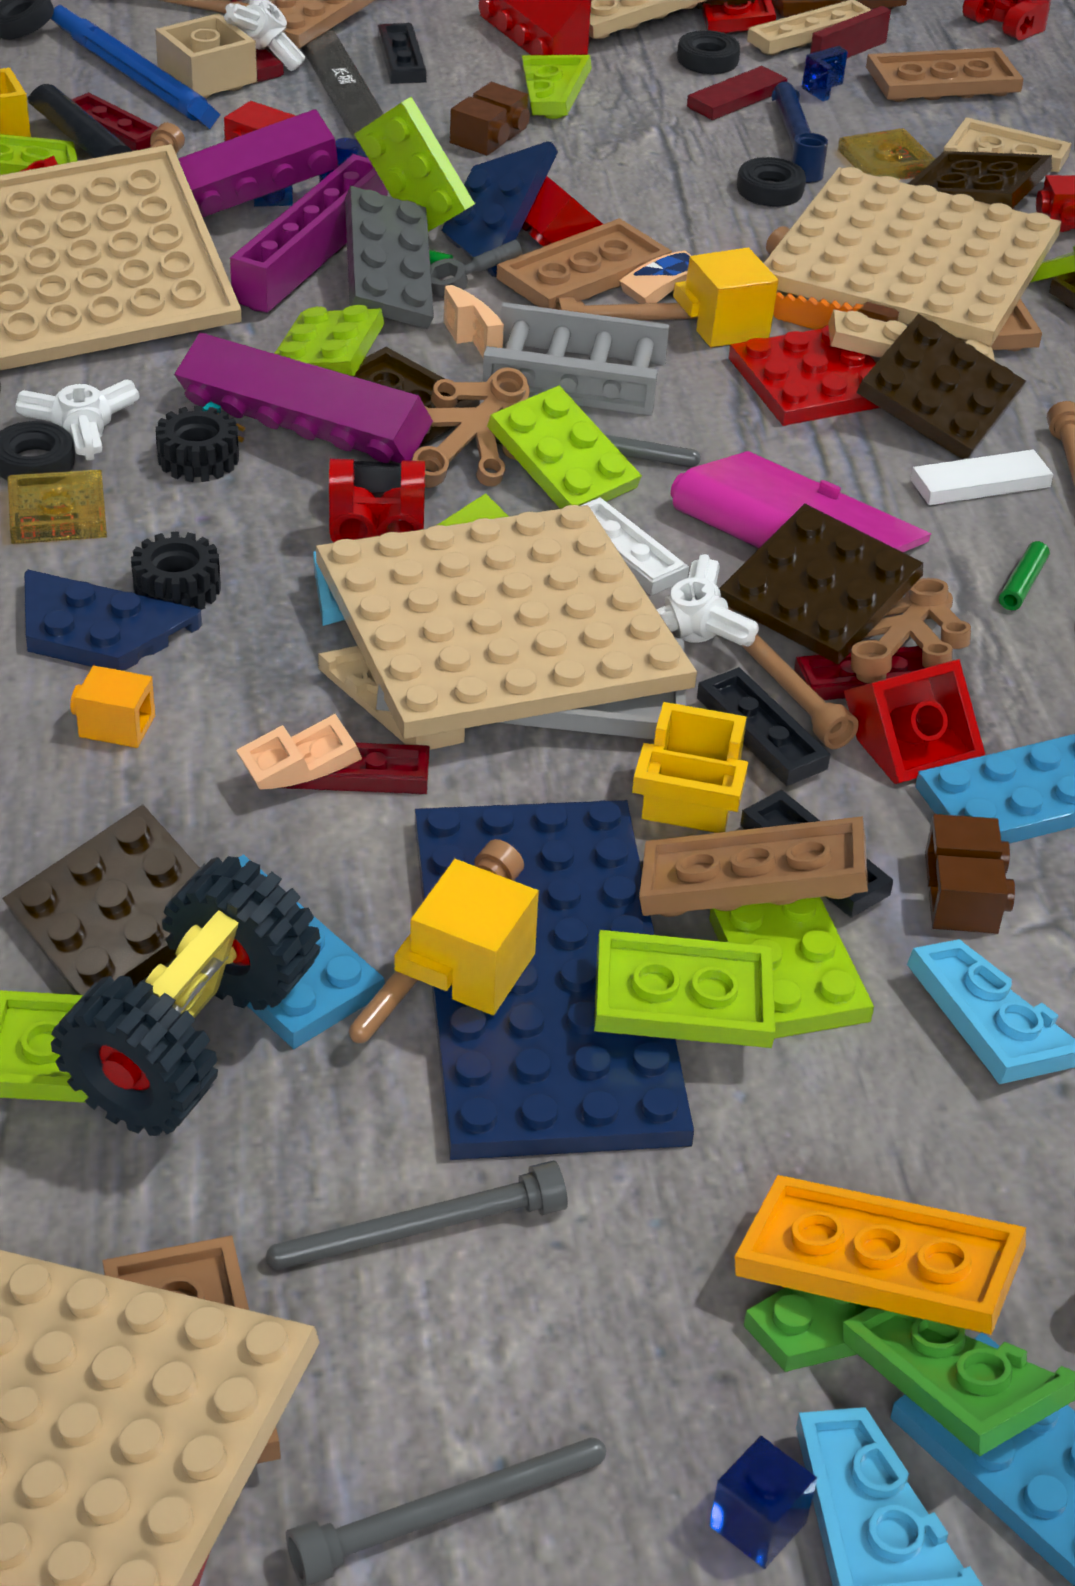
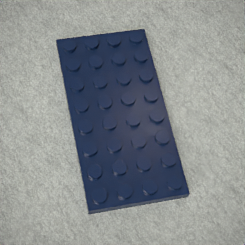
[415,800,694,1160]

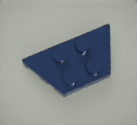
[441,141,558,277]
[24,569,202,671]

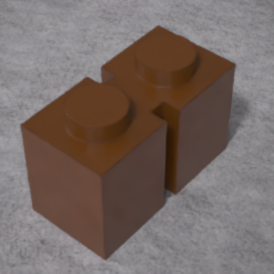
[450,82,530,156]
[925,814,1015,934]

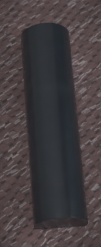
[27,84,132,158]

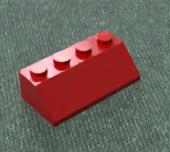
[479,0,591,55]

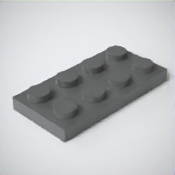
[345,186,434,329]

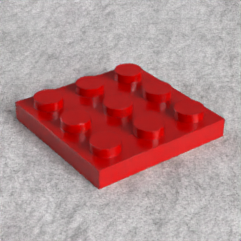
[729,325,880,426]

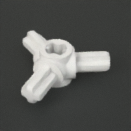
[224,0,305,71]
[15,379,140,460]
[656,554,759,646]

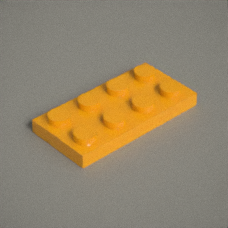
[734,1175,1026,1335]

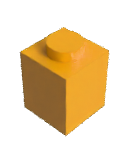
[70,665,155,748]

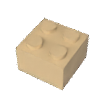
[155,13,257,99]

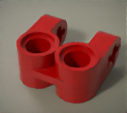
[962,0,1051,41]
[329,459,425,543]

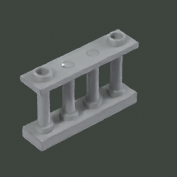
[483,302,669,415]

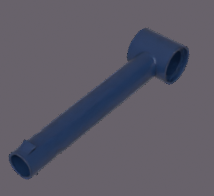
[771,82,828,182]

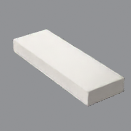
[910,449,1053,505]
[581,498,689,596]

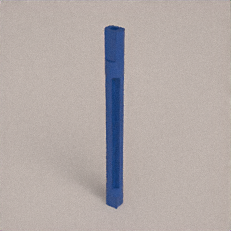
[50,4,221,129]

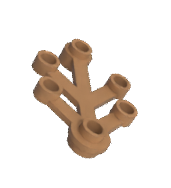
[412,367,530,488]
[851,578,971,683]

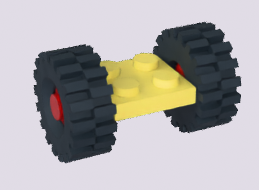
[51,856,321,1136]

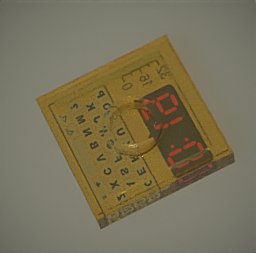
[838,128,935,180]
[8,470,107,544]

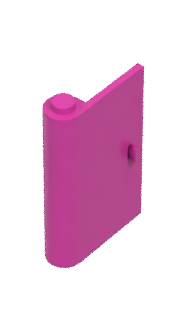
[670,451,932,552]

